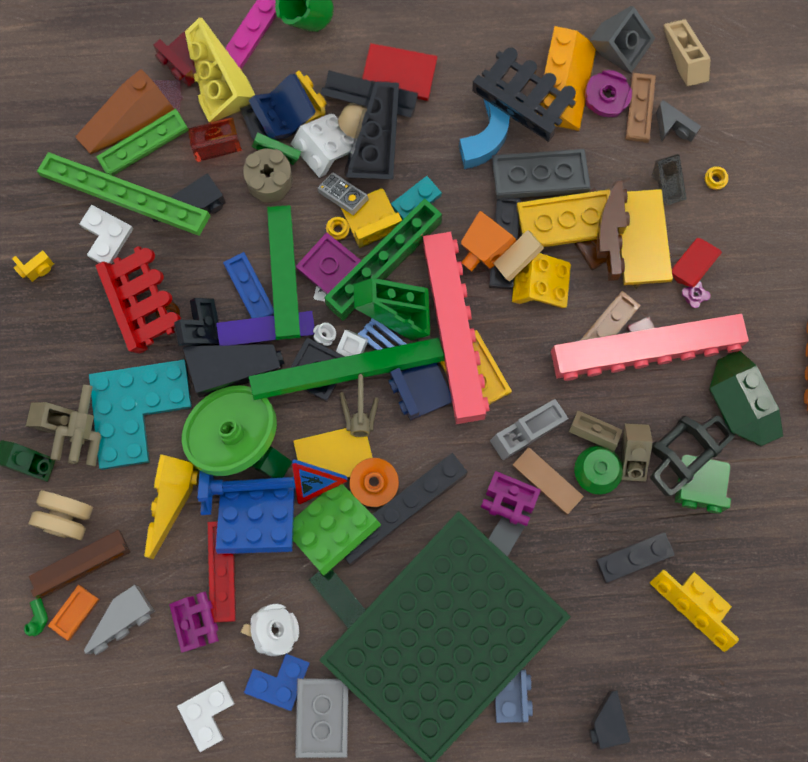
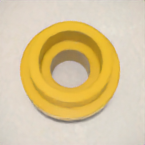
[704,167,729,190]
[326,217,350,240]

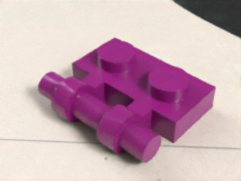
[480,471,541,527]
[169,592,219,653]

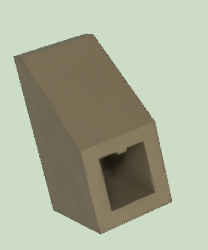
[621,424,653,482]

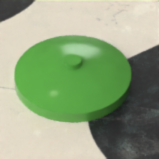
[182,385,277,476]

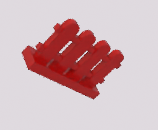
[95,246,181,354]

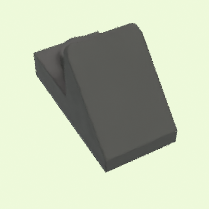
[656,100,701,142]

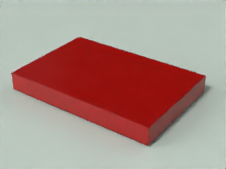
[362,43,438,101]

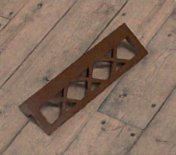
[28,530,131,598]

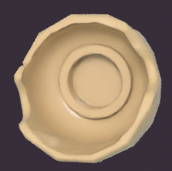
[338,103,364,138]

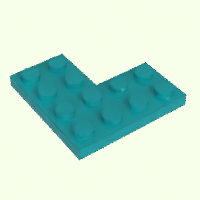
[89,360,192,470]

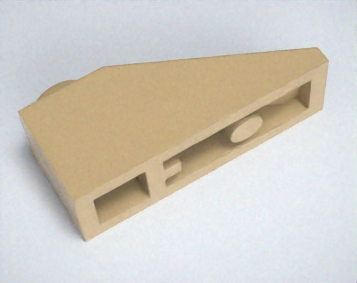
[664,19,710,86]

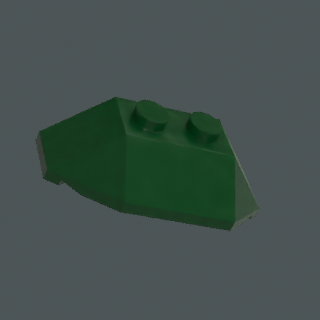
[709,351,783,447]

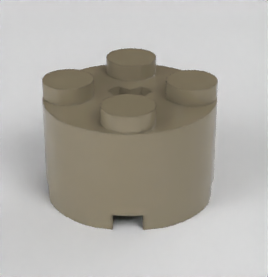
[243,149,293,203]

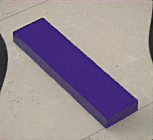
[216,311,315,346]

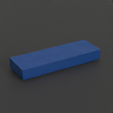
[223,252,274,318]

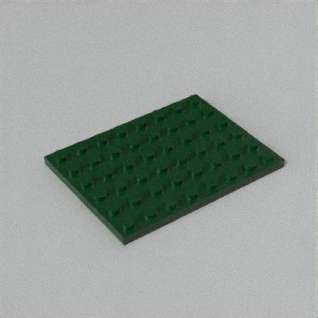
[319,510,571,762]

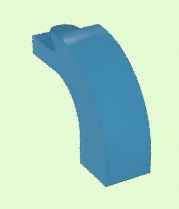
[459,100,510,169]

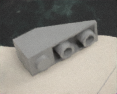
[84,585,155,655]

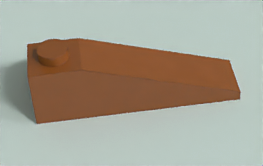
[75,69,174,154]

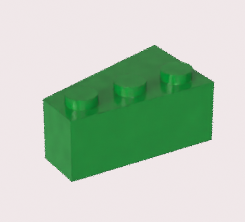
[354,278,430,341]

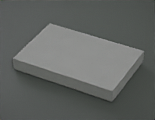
[295,678,348,758]

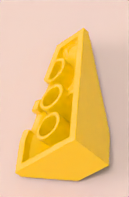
[144,455,200,559]

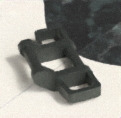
[650,416,735,497]

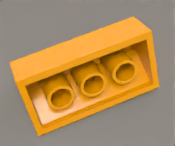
[536,26,596,131]

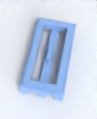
[358,319,406,350]

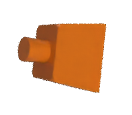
[461,211,517,272]

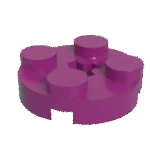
[585,70,632,117]

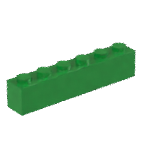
[324,199,442,321]

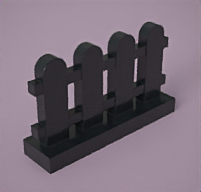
[472,47,576,142]

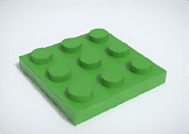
[293,484,381,576]

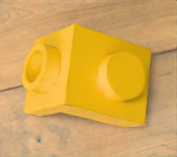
[12,250,54,282]

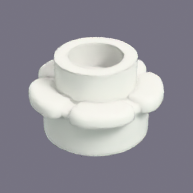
[313,323,336,346]

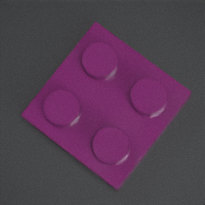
[296,232,361,295]

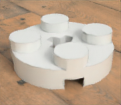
[251,604,299,656]

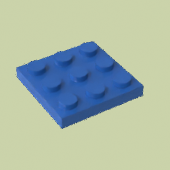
[216,488,295,554]

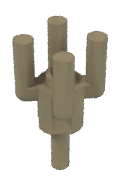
[50,385,101,467]

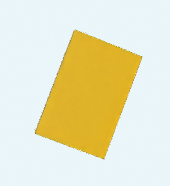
[440,330,512,405]
[293,428,373,479]

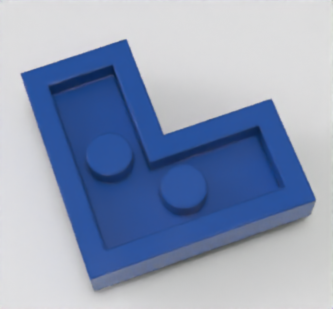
[244,654,310,711]

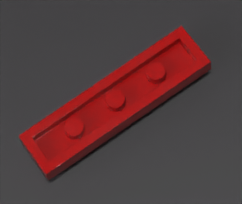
[208,522,236,623]

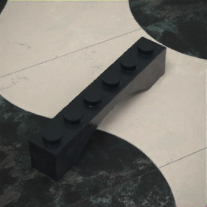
[344,453,468,566]

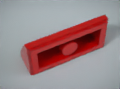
[671,238,722,288]

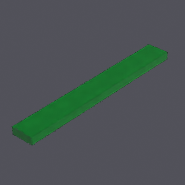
[249,338,444,400]

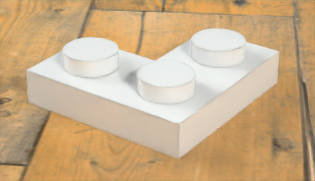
[79,205,133,264]
[177,681,235,752]

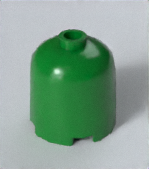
[275,0,334,32]

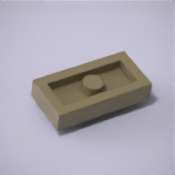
[569,411,622,452]

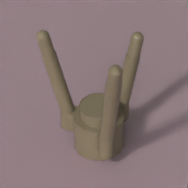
[339,374,379,437]

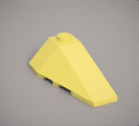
[185,18,255,123]

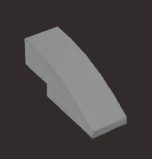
[490,399,569,461]

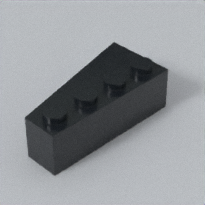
[344,80,399,179]

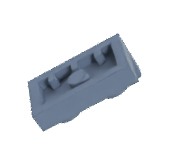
[495,670,533,723]

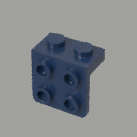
[248,74,315,140]
[388,363,452,421]

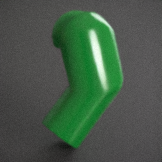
[24,598,48,636]

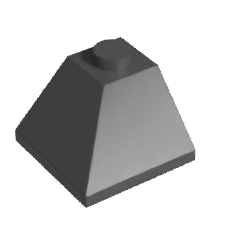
[590,6,655,73]

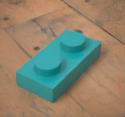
[391,176,442,220]

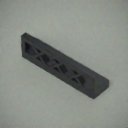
[321,70,419,118]

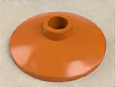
[349,458,399,507]

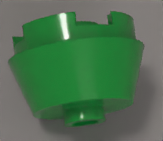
[574,446,623,494]

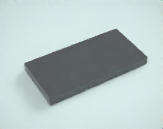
[492,149,591,199]

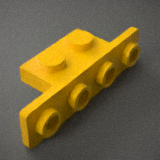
[650,570,739,652]

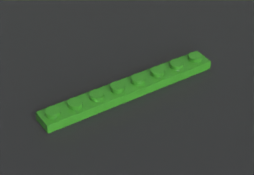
[37,152,210,236]

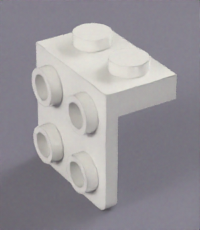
[291,113,354,178]

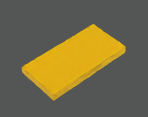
[516,189,611,247]
[618,189,673,285]

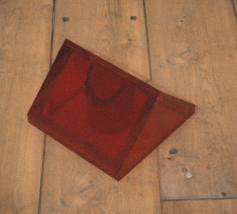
[188,117,242,162]

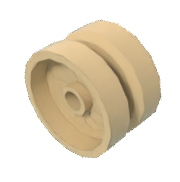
[28,490,93,541]

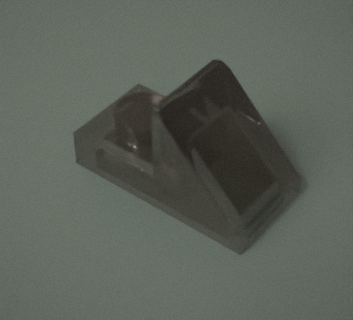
[652,154,687,206]

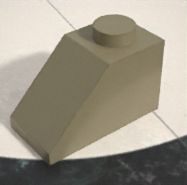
[26,402,77,434]

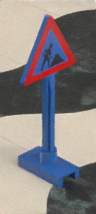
[197,459,347,515]

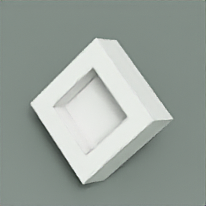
[336,330,368,357]

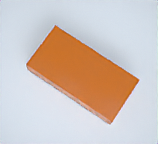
[48,585,100,641]

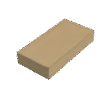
[494,230,544,281]

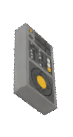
[317,172,369,215]

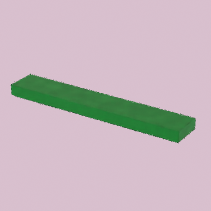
[267,205,300,340]

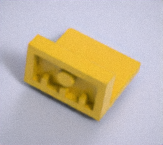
[341,188,402,248]
[512,253,571,308]

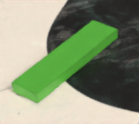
[96,109,189,176]

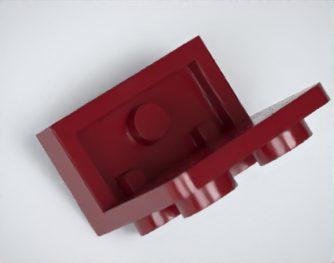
[153,28,196,87]

